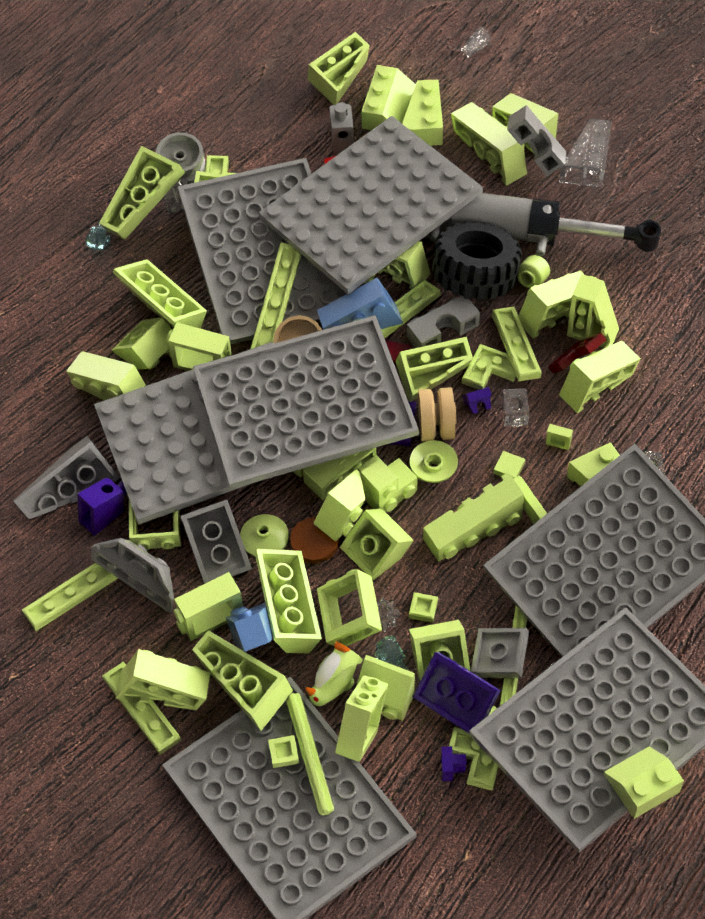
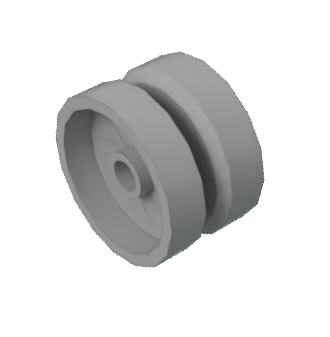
[156,132,206,189]

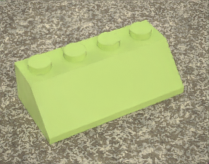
[113,259,207,329]
[254,549,322,653]

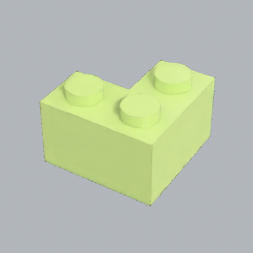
[361,458,417,512]

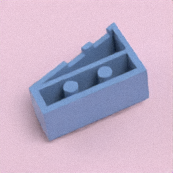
[317,278,403,329]
[226,603,273,652]

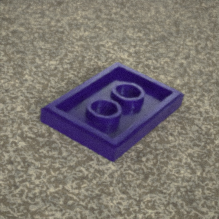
[413,652,501,733]

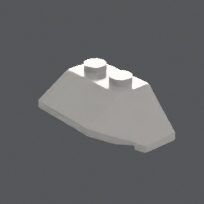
[91,538,174,613]

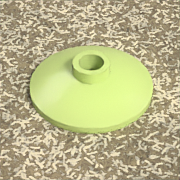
[410,440,458,483]
[240,514,289,557]

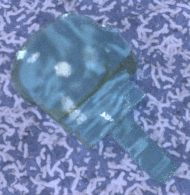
[85,220,110,251]
[374,636,409,671]

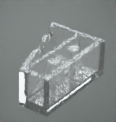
[559,118,612,187]

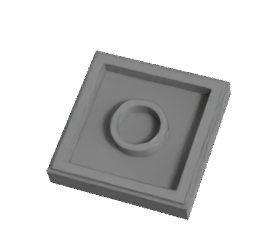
[471,628,529,678]

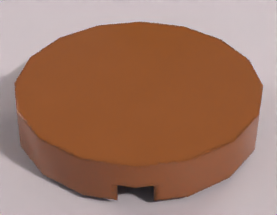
[290,517,339,564]

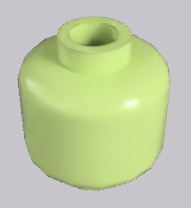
[518,255,550,288]

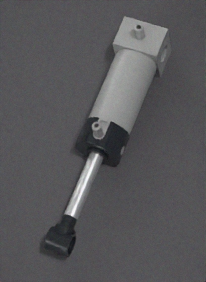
[424,193,661,256]

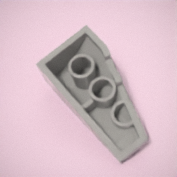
[13,436,120,519]

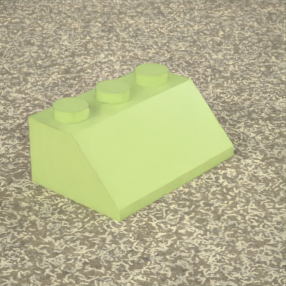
[362,65,416,130]

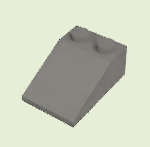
[181,500,252,584]

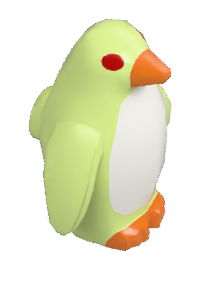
[305,642,363,706]

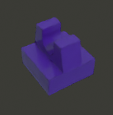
[462,387,492,414]
[441,746,466,781]

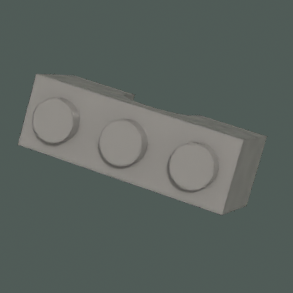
[507,105,566,176]
[407,296,480,348]

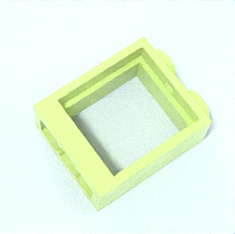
[167,322,232,371]
[129,500,181,550]
[317,569,382,646]
[173,572,243,641]
[335,675,388,762]

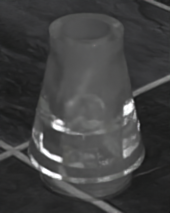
[461,27,491,57]

